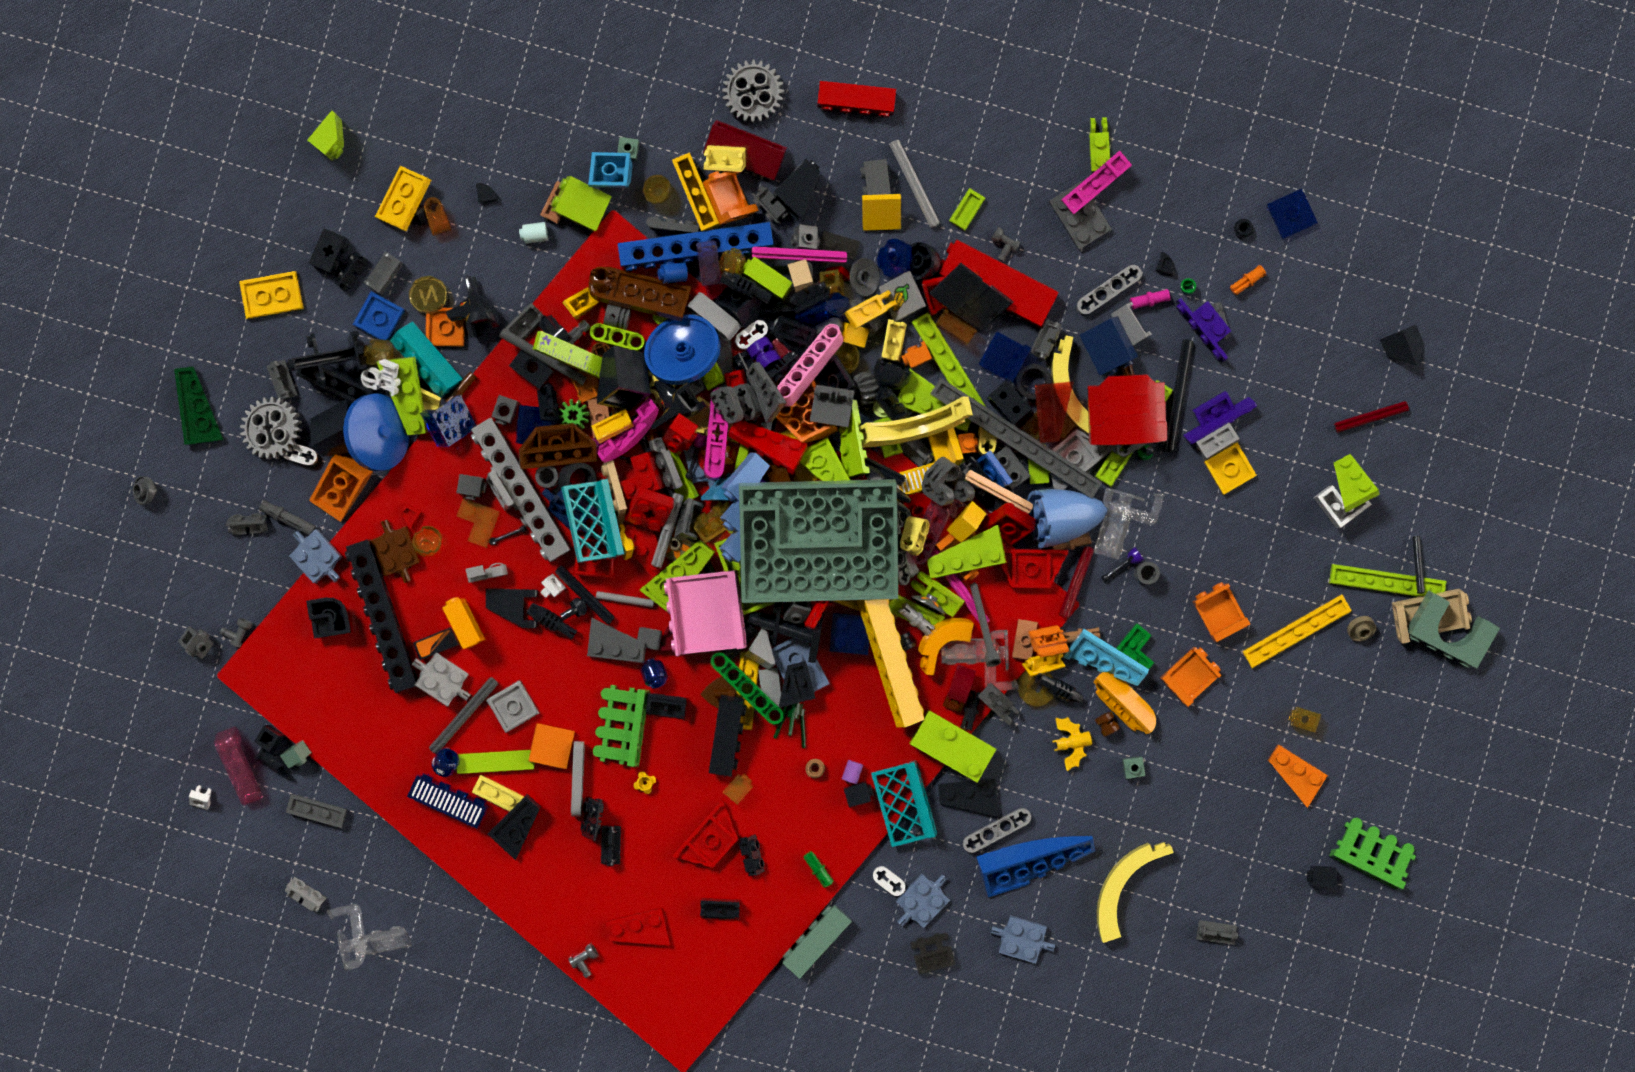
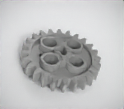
[722,60,784,123]
[240,397,302,460]

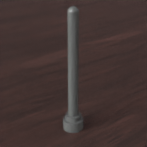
[970,583,1001,667]

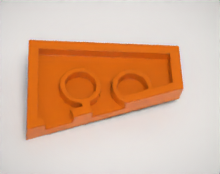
[1268,744,1328,808]

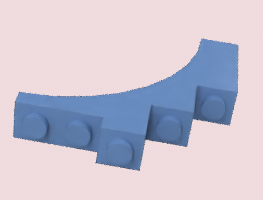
[719,453,770,562]

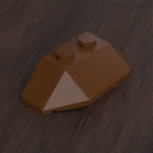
[519,423,597,469]

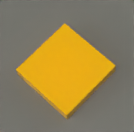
[862,194,901,230]
[1204,442,1257,495]

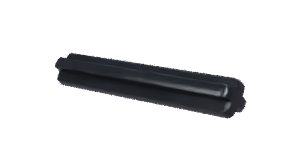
[555,565,615,624]

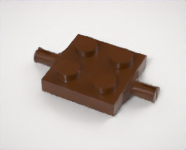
[370,520,421,583]

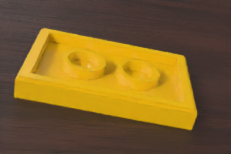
[375,166,431,231]
[239,271,304,319]

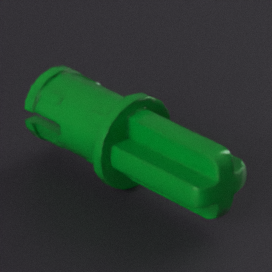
[804,851,834,888]

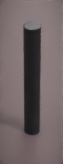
[1412,536,1425,594]

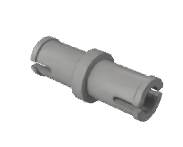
[898,603,935,636]

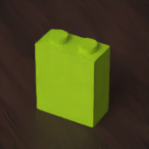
[551,176,612,231]
[743,257,793,302]

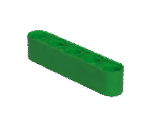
[711,652,784,724]

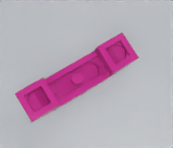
[1061,151,1132,215]
[596,397,659,463]

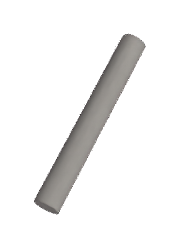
[596,591,654,608]

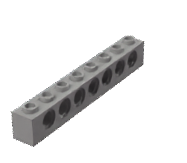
[471,418,572,562]

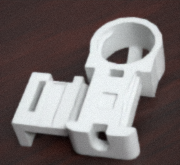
[361,359,401,396]

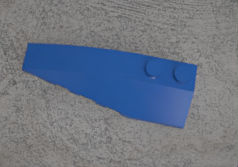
[977,836,1095,897]

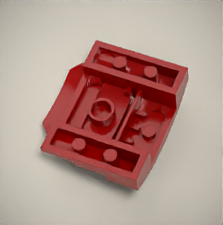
[1088,374,1167,445]

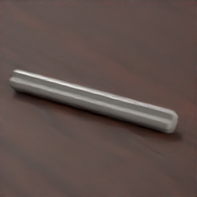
[890,140,939,228]

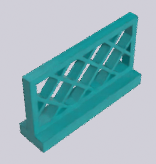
[561,479,624,563]
[871,760,937,847]

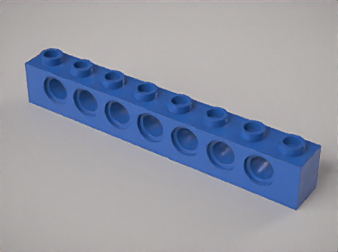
[618,222,773,271]

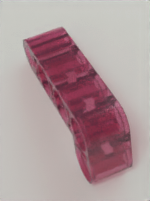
[909,493,968,565]
[214,726,263,806]

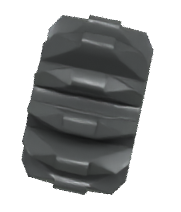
[853,371,879,405]

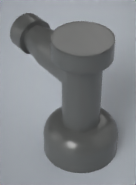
[991,227,1020,261]
[220,618,253,648]
[568,943,598,978]

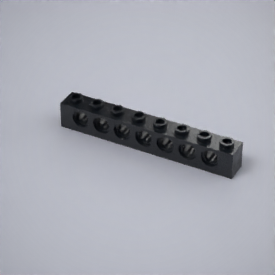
[345,539,418,693]

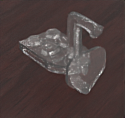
[1094,487,1165,560]
[941,630,1019,691]
[326,904,412,971]

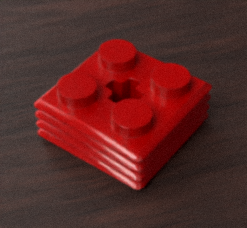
[625,487,674,532]
[983,502,1036,546]
[574,536,615,578]

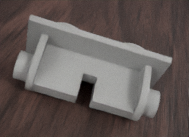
[285,877,326,912]

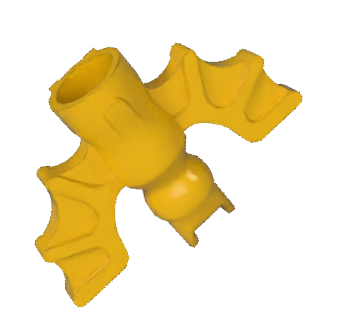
[1052,717,1092,771]

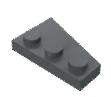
[746,362,787,423]
[587,618,647,663]

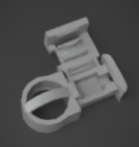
[466,563,508,583]

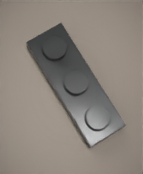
[286,793,348,828]

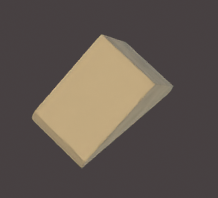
[787,259,813,295]

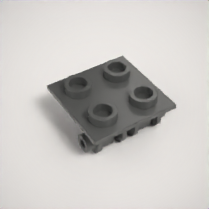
[810,385,855,428]

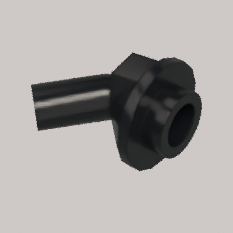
[560,598,587,620]

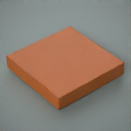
[425,308,465,347]
[528,723,575,769]

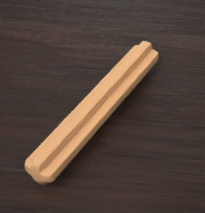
[965,470,1033,513]

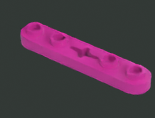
[704,387,728,480]

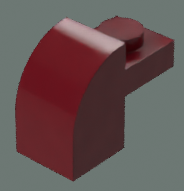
[943,665,976,713]

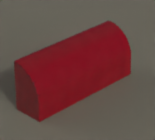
[703,120,788,180]

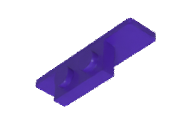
[1176,298,1231,362]
[1184,391,1257,444]

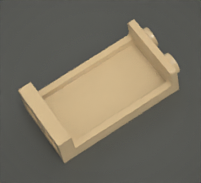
[1392,589,1472,644]

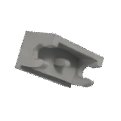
[1111,302,1151,345]
[1196,423,1239,461]

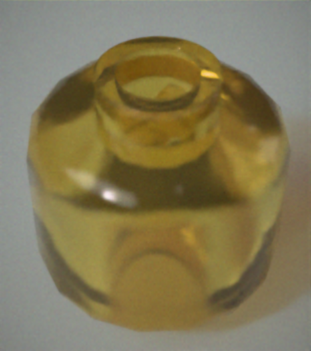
[718,248,746,275]

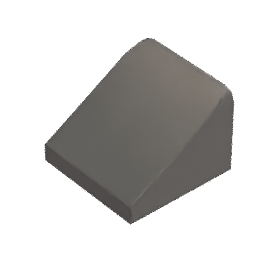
[637,627,662,650]

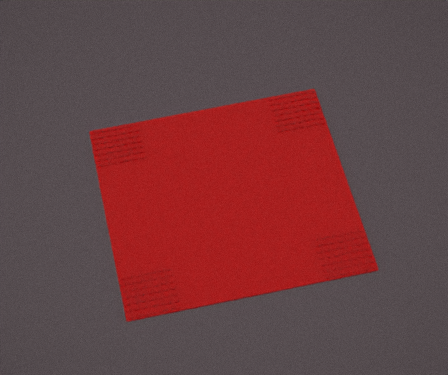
[217,210,1079,1072]

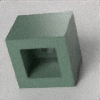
[617,137,640,161]
[280,740,311,768]
[1122,756,1145,779]

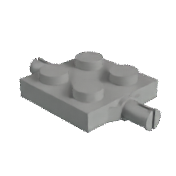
[412,653,470,706]

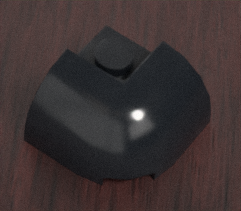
[306,597,351,639]

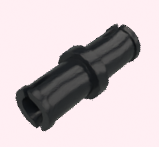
[960,690,981,730]

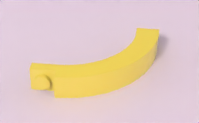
[1051,336,1089,435]
[859,397,973,447]
[1097,842,1173,943]

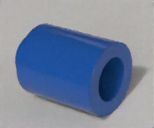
[657,262,688,284]

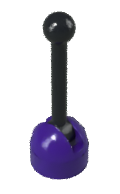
[1101,547,1144,582]

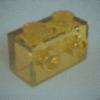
[694,501,730,543]

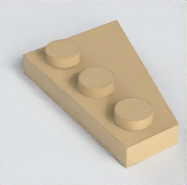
[601,460,627,524]

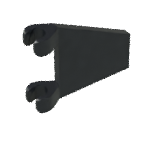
[486,588,538,628]

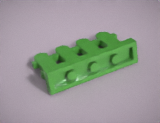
[593,685,650,767]
[1329,818,1416,890]

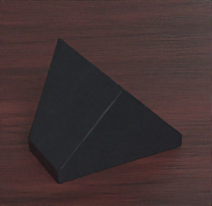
[1380,325,1423,365]

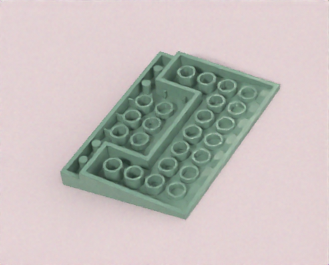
[739,479,898,603]

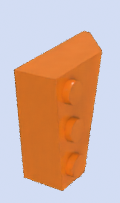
[776,380,838,443]

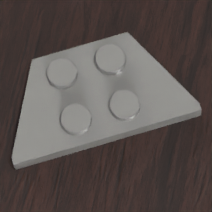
[1050,430,1112,490]

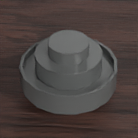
[133,476,157,504]

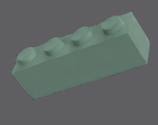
[782,904,852,979]

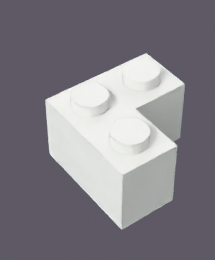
[1313,485,1372,528]

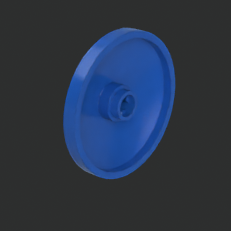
[644,314,721,385]
[343,394,409,471]

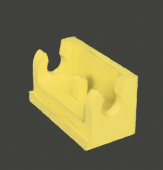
[704,145,746,172]
[881,319,907,362]

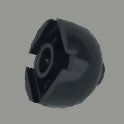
[902,242,941,281]
[873,358,913,390]

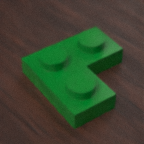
[1116,623,1154,669]

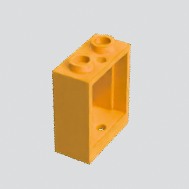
[442,597,485,649]

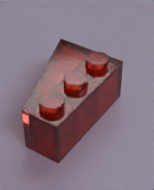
[1035,380,1074,443]

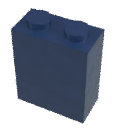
[1079,316,1138,377]

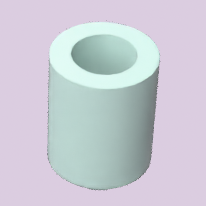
[519,222,548,244]

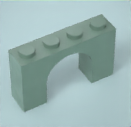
[1408,590,1500,668]

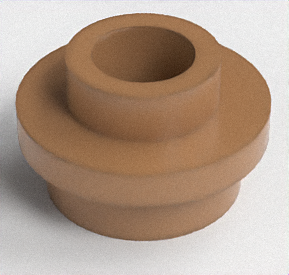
[806,759,825,778]

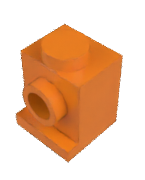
[901,341,932,369]
[957,433,978,455]

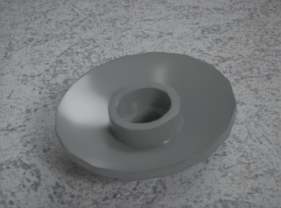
[850,258,880,296]
[911,594,945,615]

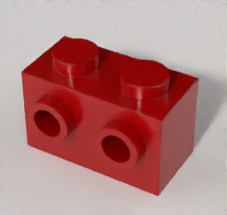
[662,413,698,455]

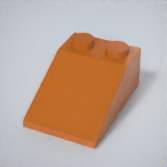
[309,453,373,522]

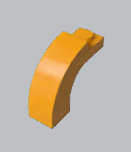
[918,618,974,675]

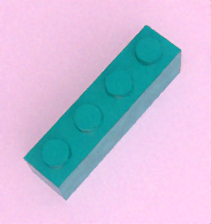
[390,321,463,398]

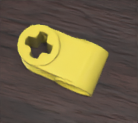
[977,427,997,456]
[900,516,930,555]

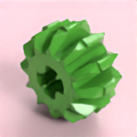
[559,399,590,429]

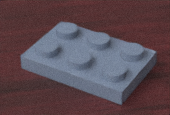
[772,638,830,692]

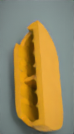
[1094,672,1156,734]

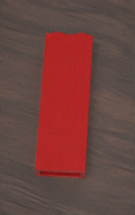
[938,239,1059,328]

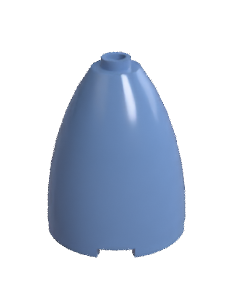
[1027,489,1107,548]

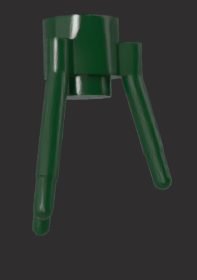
[773,703,806,748]

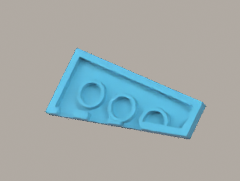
[1063,629,1149,686]

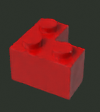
[620,451,666,500]

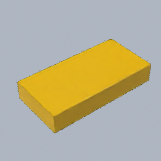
[591,409,634,444]

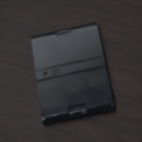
[930,263,1014,332]

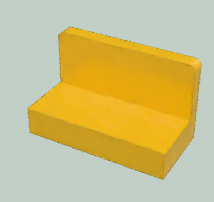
[928,427,964,466]

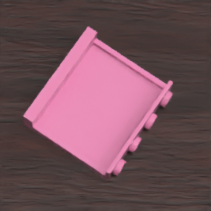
[664,570,747,656]

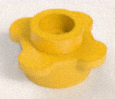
[634,771,656,794]

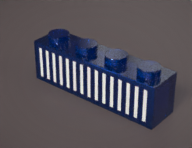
[407,773,489,829]

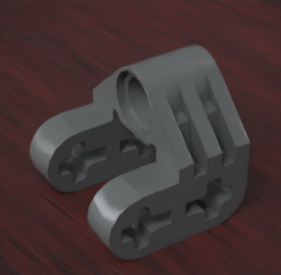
[710,384,761,423]
[922,457,975,506]

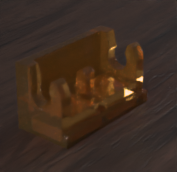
[936,309,977,346]

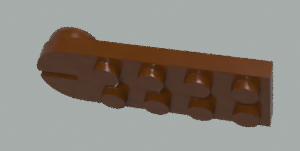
[588,267,691,322]

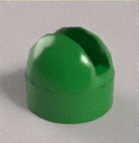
[1180,278,1196,295]

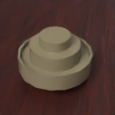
[1347,616,1376,642]

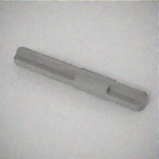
[651,493,684,568]

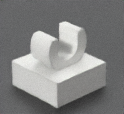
[540,574,566,598]
[189,785,211,810]

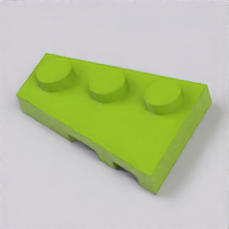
[800,437,850,481]
[1334,454,1380,512]

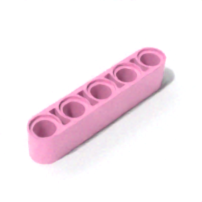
[777,324,843,407]

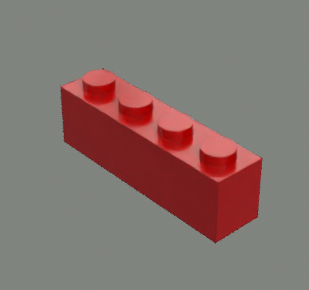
[817,81,896,117]

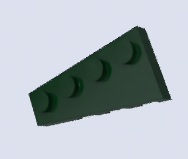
[174,366,223,445]

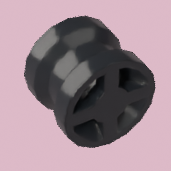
[900,631,916,651]

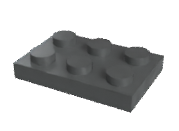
[1049,181,1112,250]

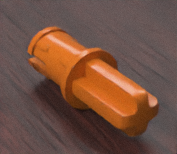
[1230,265,1266,295]

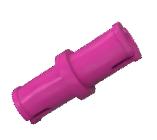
[1130,289,1170,310]

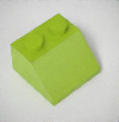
[308,111,344,161]

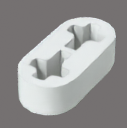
[735,320,768,350]
[283,444,319,465]
[873,866,905,896]

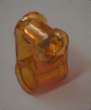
[424,197,451,236]

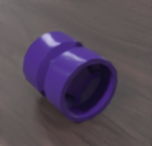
[747,337,782,371]

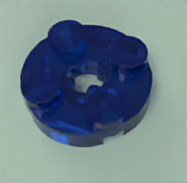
[877,238,912,278]

